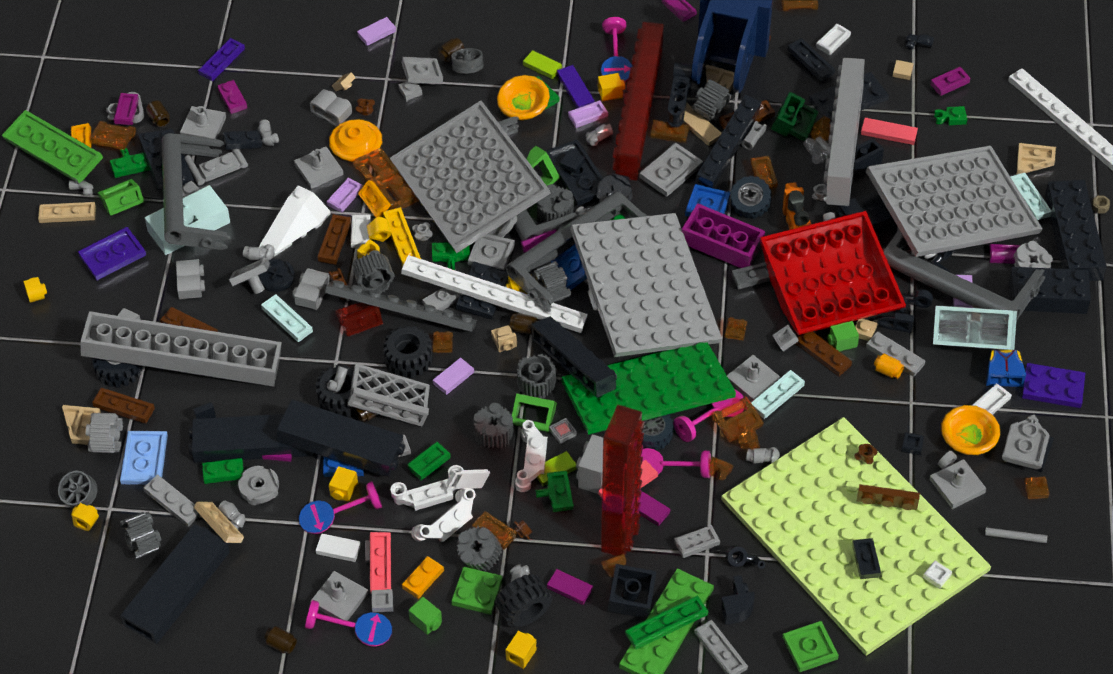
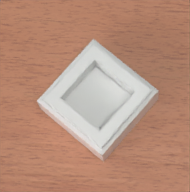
[923,561,952,589]

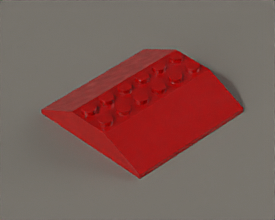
[760,211,906,335]

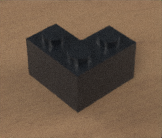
[852,138,884,179]

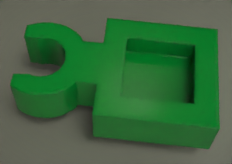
[934,106,968,125]

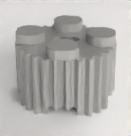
[86,413,123,453]

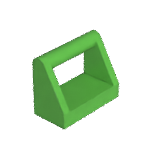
[526,146,560,186]
[98,179,144,216]
[512,393,557,432]

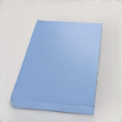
[120,431,168,485]

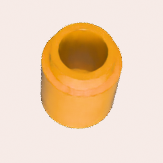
[874,353,904,379]

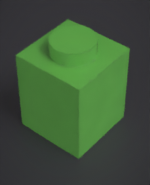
[828,321,859,351]
[409,597,442,635]

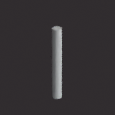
[985,527,1047,543]

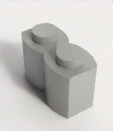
[310,89,352,126]
[176,259,205,299]
[293,268,330,310]

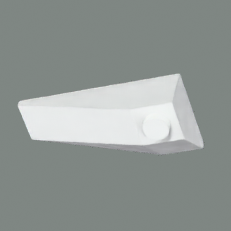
[259,186,331,257]

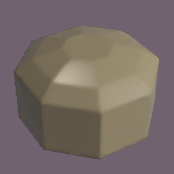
[1091,196,1110,213]

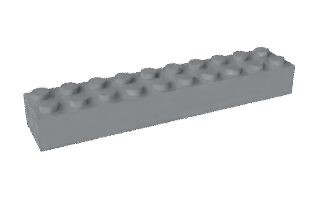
[823,58,865,206]
[81,311,282,386]

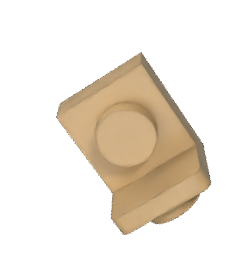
[491,325,517,352]

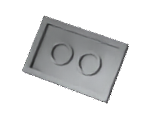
[639,143,703,197]

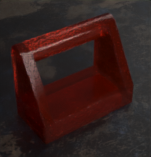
[335,302,383,336]

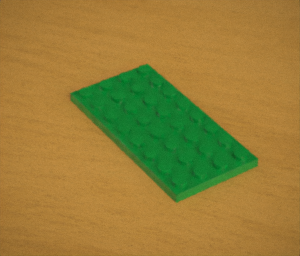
[562,342,736,435]

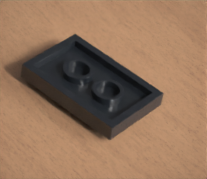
[456,262,509,320]

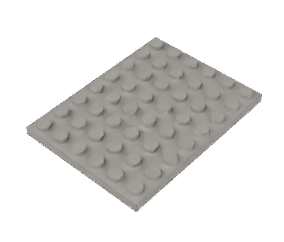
[390,101,551,253]
[866,146,1042,257]
[570,213,722,357]

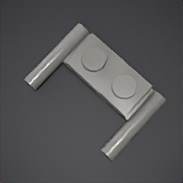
[185,149,248,185]

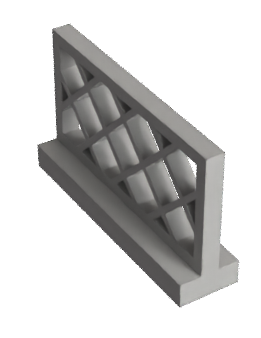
[347,363,430,426]

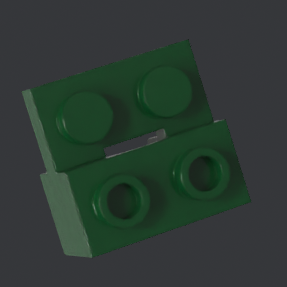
[771,92,819,142]

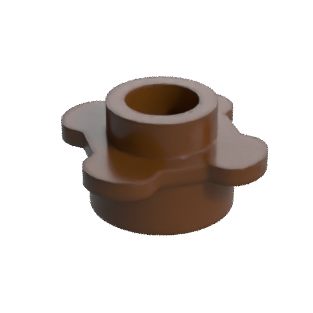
[356,98,375,115]
[855,444,878,464]
[514,519,532,540]

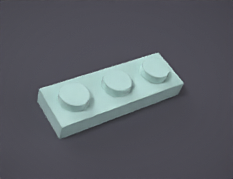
[1010,173,1052,220]
[261,294,313,342]
[750,370,805,419]

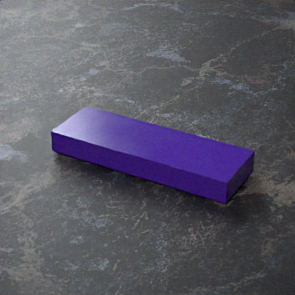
[198,38,245,82]
[557,65,595,108]

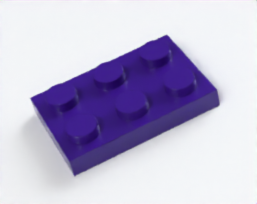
[78,227,146,280]
[1022,363,1085,408]

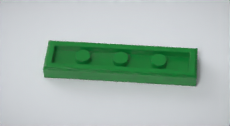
[625,595,708,650]

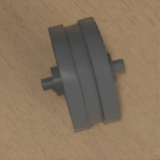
[451,48,484,74]
[58,470,97,508]

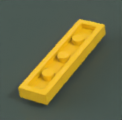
[383,207,421,266]

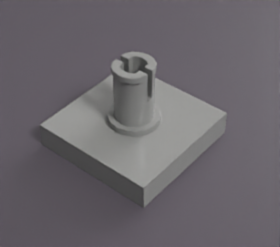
[180,106,226,139]
[294,147,343,189]
[229,257,270,294]
[727,355,781,402]
[930,459,986,509]
[310,571,368,621]

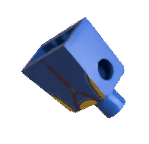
[986,349,1026,387]

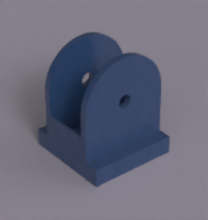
[692,0,773,93]

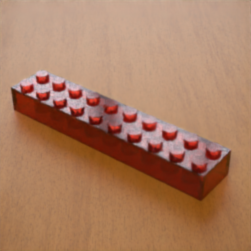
[613,22,664,180]
[601,404,644,558]

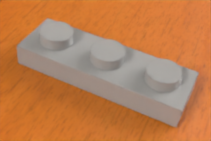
[866,331,925,377]
[144,474,200,527]

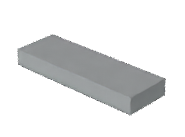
[694,620,748,674]

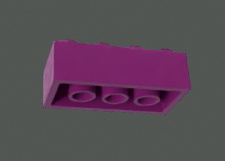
[681,203,765,268]

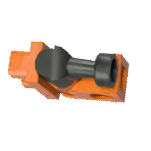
[782,182,811,230]

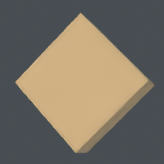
[893,60,914,80]

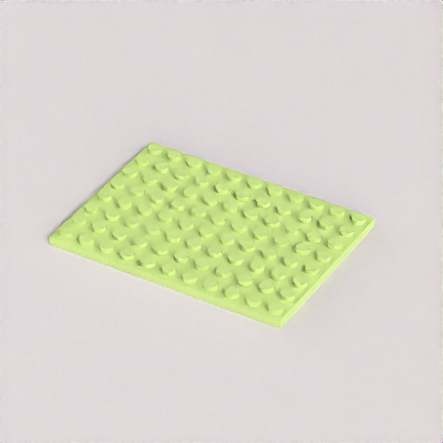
[721,417,991,656]

